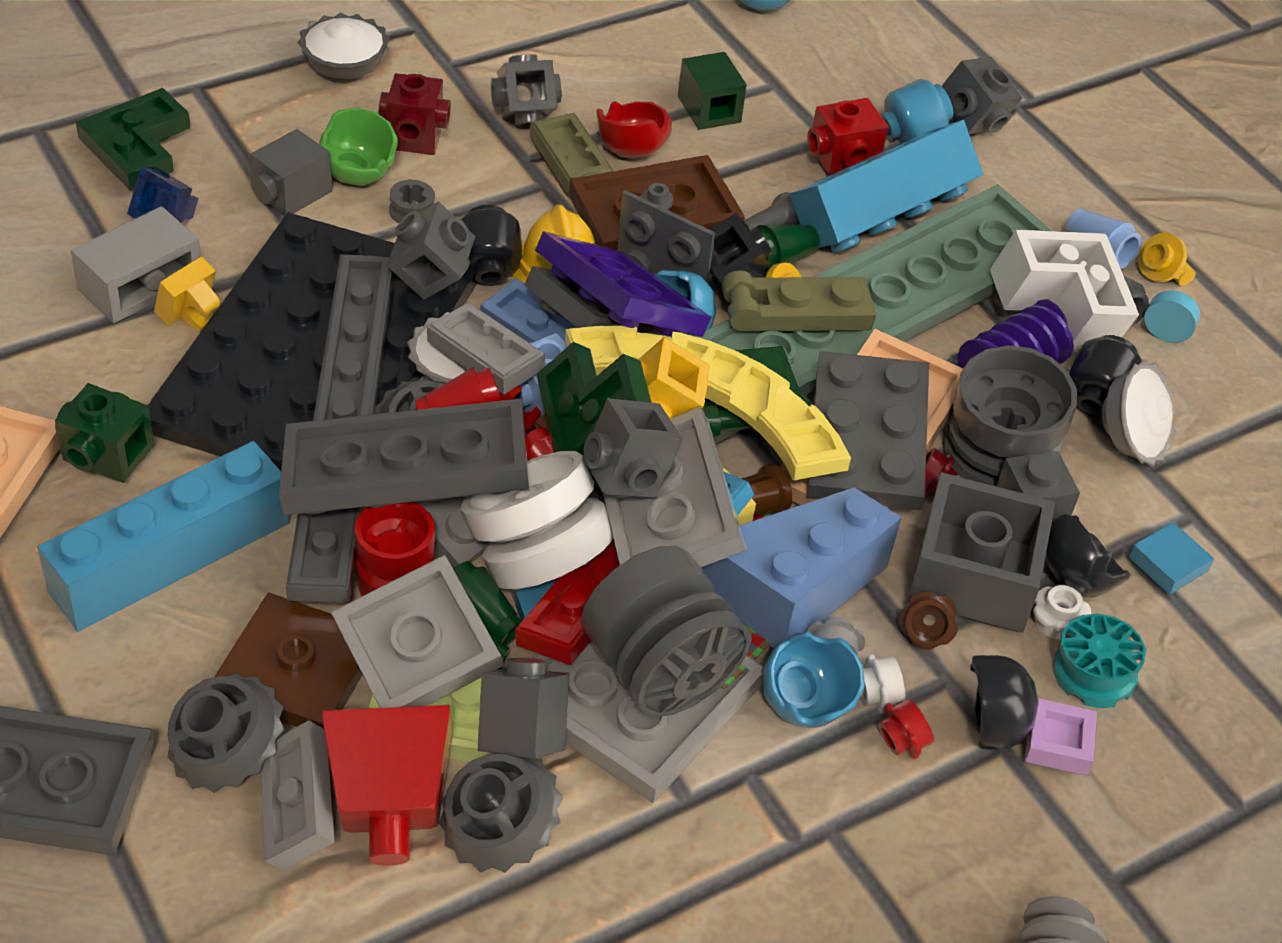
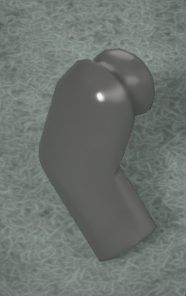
[744,192,800,231]

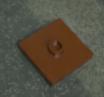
[214,592,362,729]

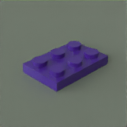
[535,231,712,337]

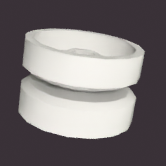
[460,451,614,590]

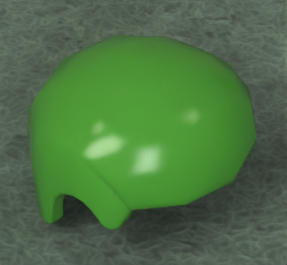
[319,107,398,186]

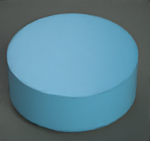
[1144,290,1200,343]

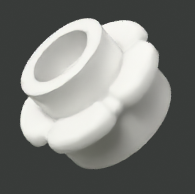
[1033,585,1091,640]
[860,654,905,715]

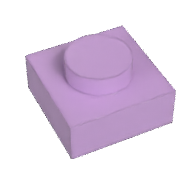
[1025,698,1097,776]

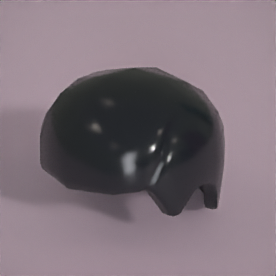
[1046,514,1130,597]
[970,655,1039,750]

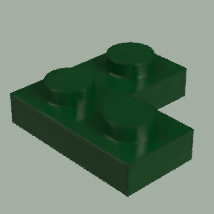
[76,88,190,190]
[536,342,652,455]

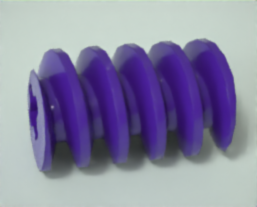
[957,299,1074,369]

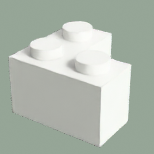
[990,230,1139,352]

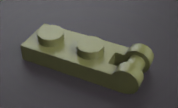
[722,270,876,331]

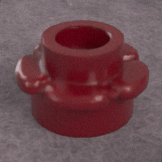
[924,447,958,498]

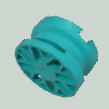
[1053,613,1146,708]

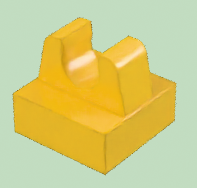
[154,256,220,332]

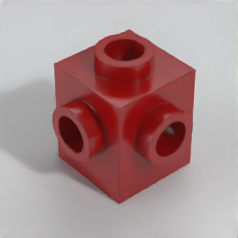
[807,98,889,174]

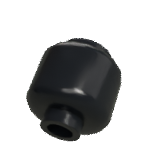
[460,205,523,286]
[1068,335,1143,416]

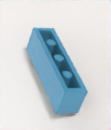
[789,120,984,253]
[37,441,289,632]

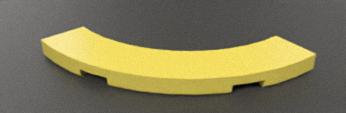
[565,326,851,481]

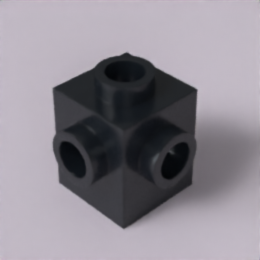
[708,213,773,291]

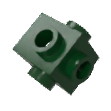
[55,383,155,483]

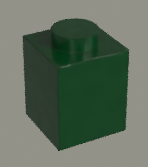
[678,52,747,130]

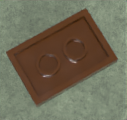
[569,155,745,250]

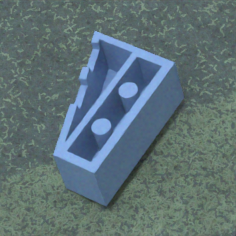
[701,487,902,648]

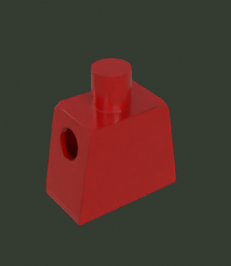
[323,705,452,866]

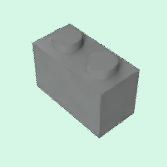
[71,206,201,324]

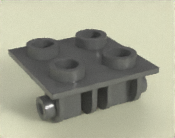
[617,183,715,284]

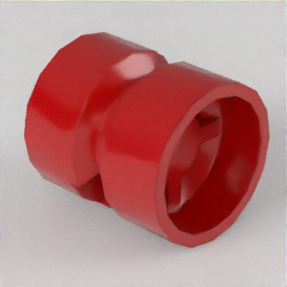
[355,501,435,597]

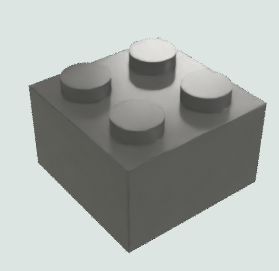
[907,472,1055,633]

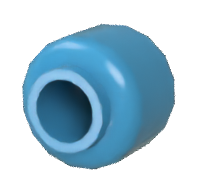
[881,79,953,143]

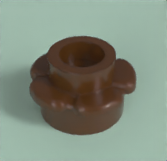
[899,591,959,650]

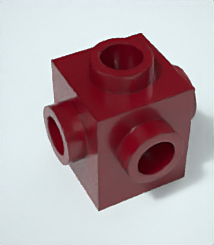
[378,73,451,155]

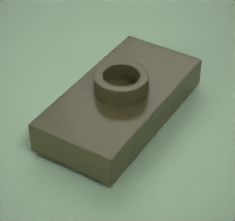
[530,113,614,194]

